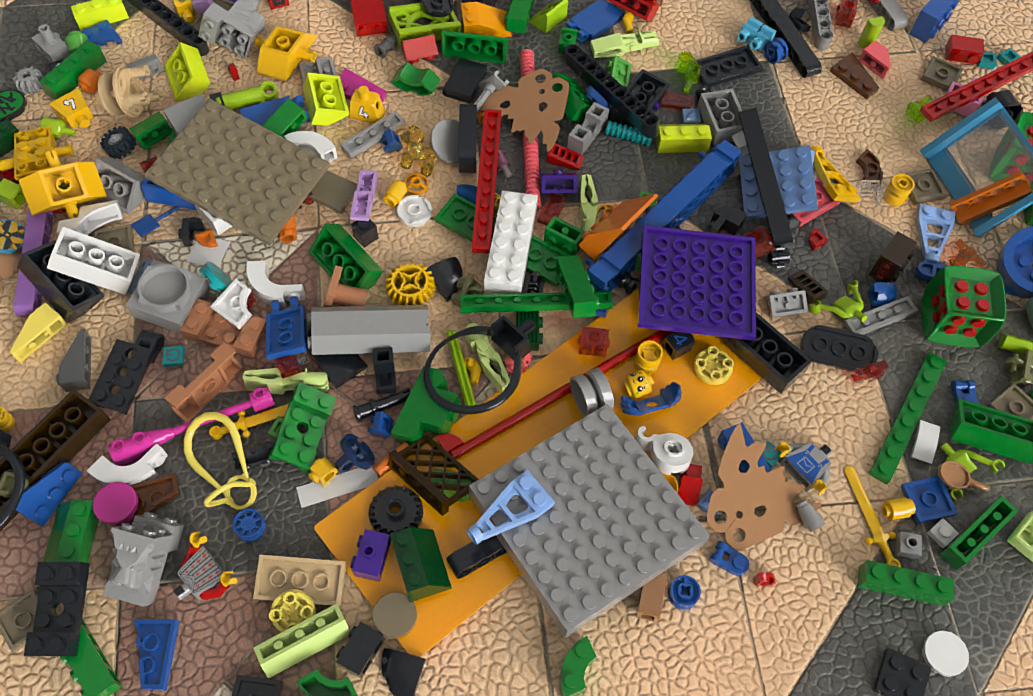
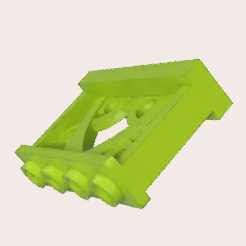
[388,3,461,46]

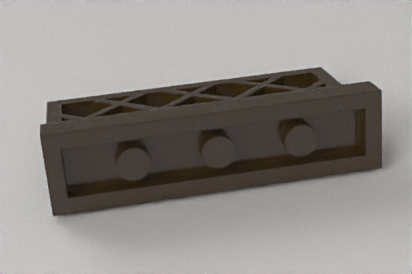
[388,435,479,516]

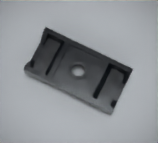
[24,562,90,657]

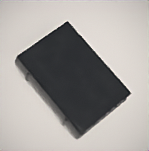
[442,58,487,104]

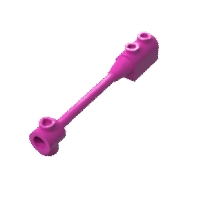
[108,387,275,466]

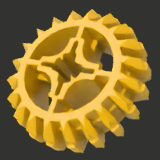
[385,261,436,305]

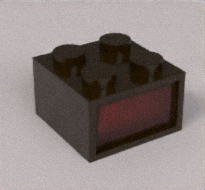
[868,231,917,283]

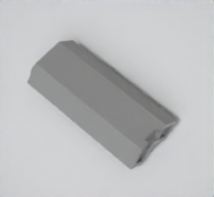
[307,305,430,355]

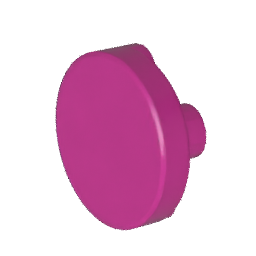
[93,482,139,525]

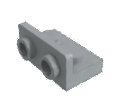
[125,54,164,80]
[764,288,808,318]

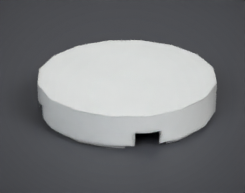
[396,195,432,227]
[922,630,969,677]

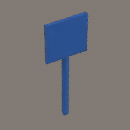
[131,207,181,237]

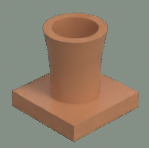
[323,265,369,307]

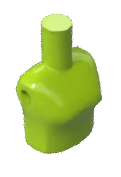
[40,117,76,138]

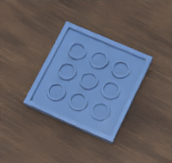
[739,145,818,220]

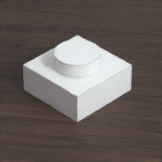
[927,518,959,548]

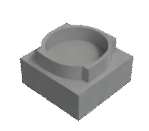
[126,259,210,334]

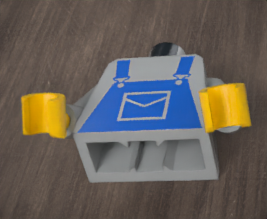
[775,441,832,496]

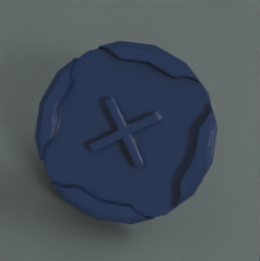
[335,434,375,473]

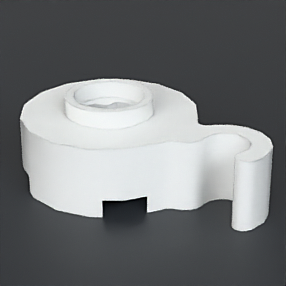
[635,426,693,475]

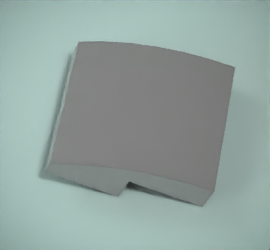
[299,57,337,84]

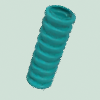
[605,121,652,146]

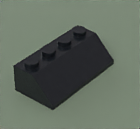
[18,240,105,323]

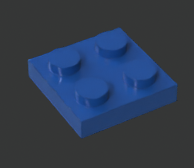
[900,476,958,525]

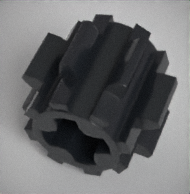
[767,245,791,268]

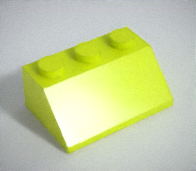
[71,0,129,31]
[164,42,210,101]
[303,72,349,126]
[655,123,712,153]

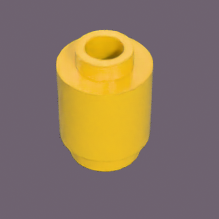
[383,180,408,207]
[881,497,916,521]

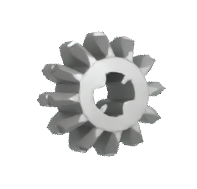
[12,66,43,95]

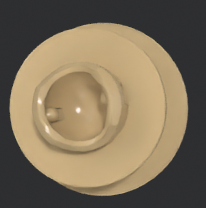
[95,65,163,118]

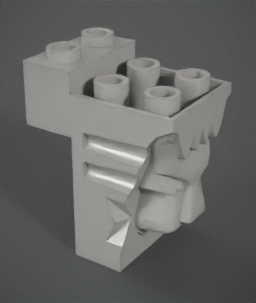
[198,0,266,59]
[103,512,184,607]

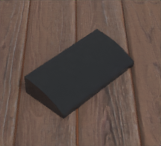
[608,69,670,128]
[306,319,368,389]

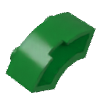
[391,62,441,96]
[559,636,597,696]
[296,669,358,696]

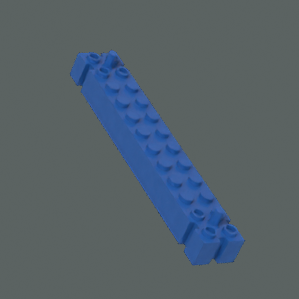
[585,140,742,293]

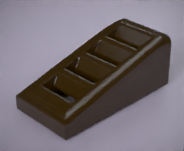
[788,269,828,306]

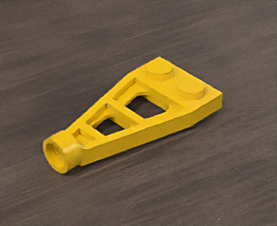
[810,145,861,203]

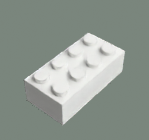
[47,227,140,295]

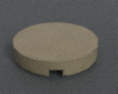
[373,592,417,638]

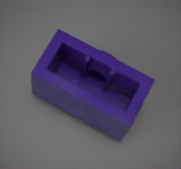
[540,170,577,193]
[350,529,392,582]

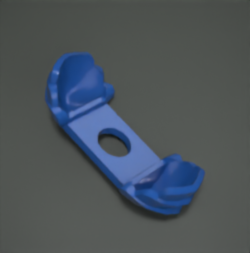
[621,382,682,416]

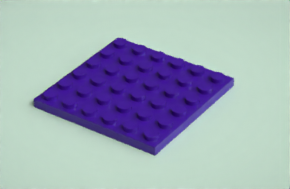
[637,225,756,341]

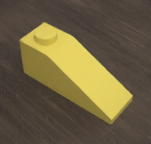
[10,302,67,363]

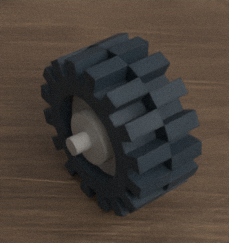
[100,126,137,159]

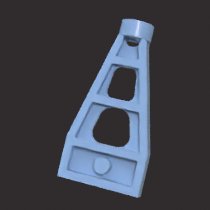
[916,203,955,263]
[466,470,555,545]

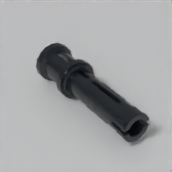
[352,388,411,423]

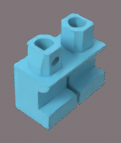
[737,17,776,51]

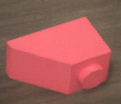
[859,40,891,79]

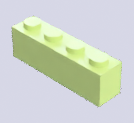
[253,604,350,679]

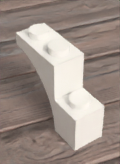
[56,200,123,237]

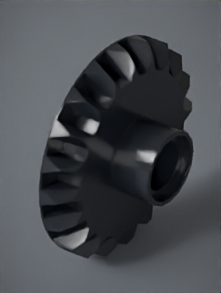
[368,485,423,537]

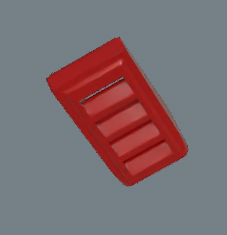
[547,144,584,171]

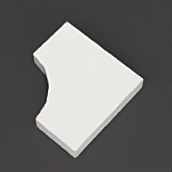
[210,278,252,330]

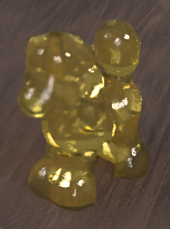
[400,125,437,177]

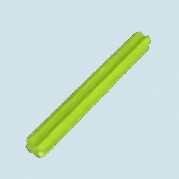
[446,330,476,406]

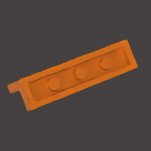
[949,171,1033,226]

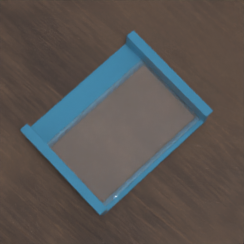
[920,97,1033,238]

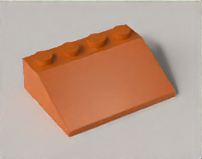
[579,194,658,260]

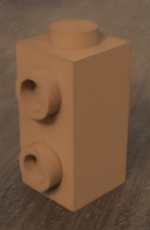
[636,573,668,623]

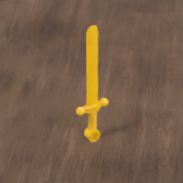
[209,404,289,440]
[844,465,901,567]

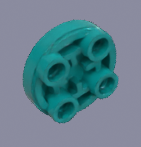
[199,262,232,293]

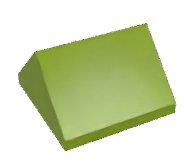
[529,0,568,34]

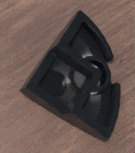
[426,257,463,302]
[381,648,426,696]

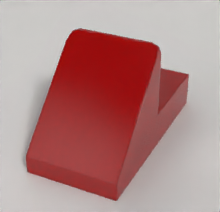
[677,464,703,506]

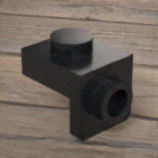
[789,7,811,33]
[178,217,205,247]

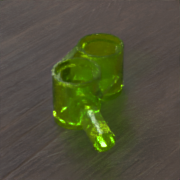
[676,51,701,93]
[905,95,934,123]

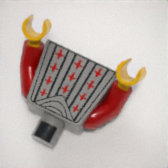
[173,531,237,600]

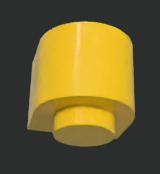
[308,458,338,487]

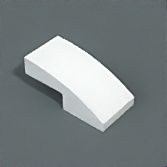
[910,420,940,464]

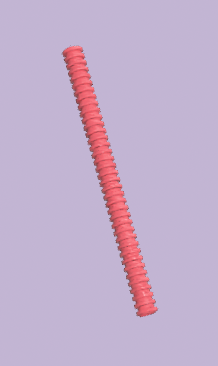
[520,49,541,212]

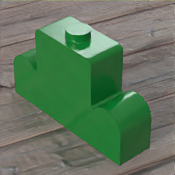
[391,366,461,445]

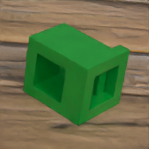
[558,27,578,54]

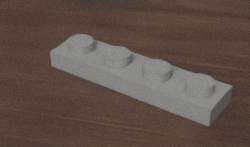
[340,111,406,159]
[843,296,919,335]

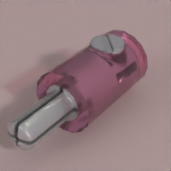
[497,148,512,178]

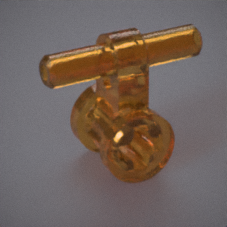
[949,239,986,268]

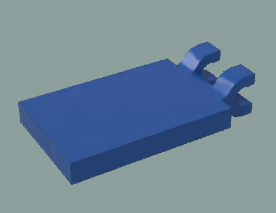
[566,0,625,44]
[240,95,310,129]
[266,296,307,361]

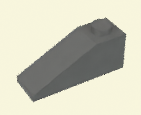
[56,329,92,392]

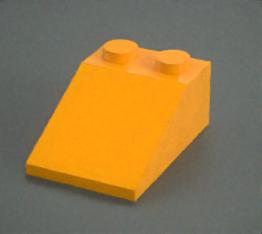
[461,2,512,37]

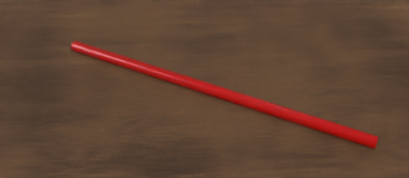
[450,330,674,459]

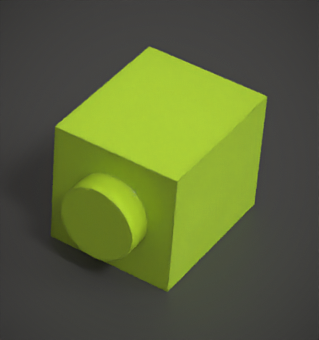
[0,178,26,210]

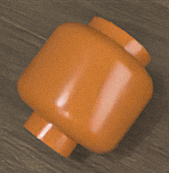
[78,69,101,94]

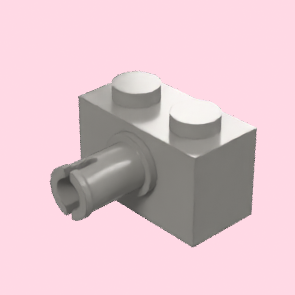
[31,24,71,63]

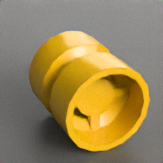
[883,174,915,206]
[634,340,663,374]

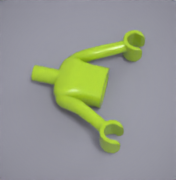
[809,280,867,322]
[940,443,1005,502]

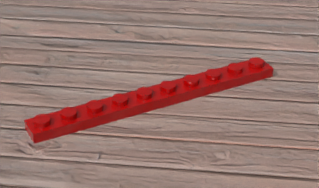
[919,51,1033,123]
[472,109,502,254]

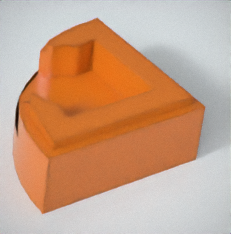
[194,229,218,248]

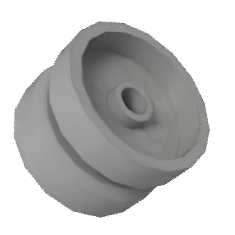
[570,368,614,417]

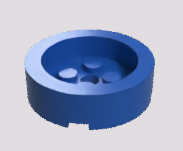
[997,226,1033,299]

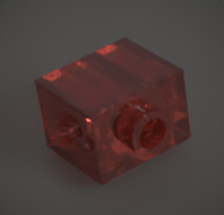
[835,0,858,28]
[577,326,610,357]

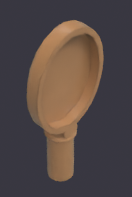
[938,461,989,492]

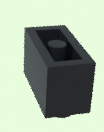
[336,622,385,679]

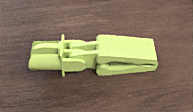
[590,29,659,58]
[579,174,600,232]
[465,323,510,394]
[243,368,330,395]

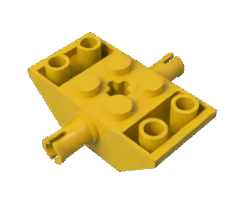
[255,26,317,81]
[0,126,75,181]
[19,150,107,219]

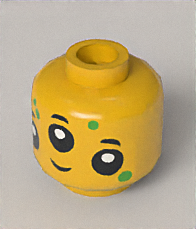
[623,370,654,398]

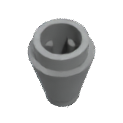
[796,499,825,532]

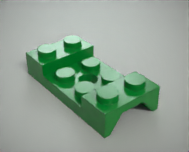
[268,382,337,474]

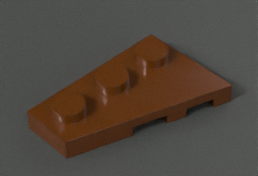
[830,52,879,100]
[116,473,180,527]

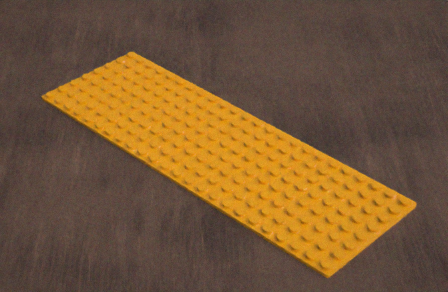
[314,288,762,657]

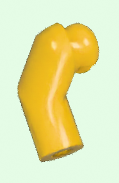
[622,12,634,33]
[464,357,482,385]

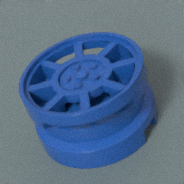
[763,37,788,64]
[233,508,266,542]
[668,575,701,610]

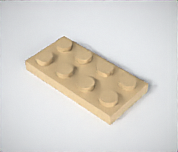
[253,555,347,606]

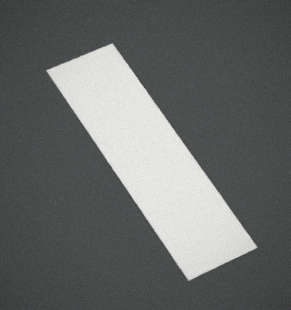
[296,465,378,508]

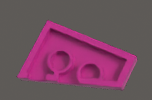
[340,68,386,103]

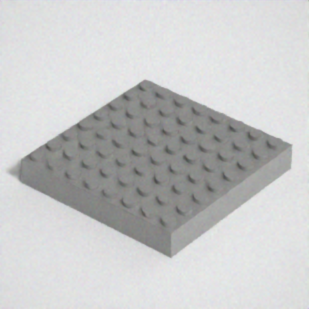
[469,404,710,638]

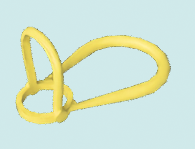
[184,412,257,510]

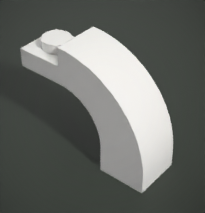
[284,131,338,162]
[246,260,305,307]
[87,443,168,486]

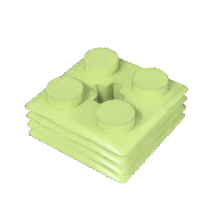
[1007,511,1033,562]

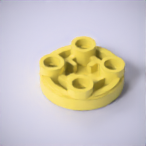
[693,346,734,385]
[269,589,316,632]

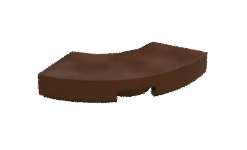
[856,149,883,190]

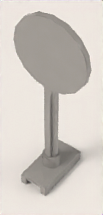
[430,70,509,164]

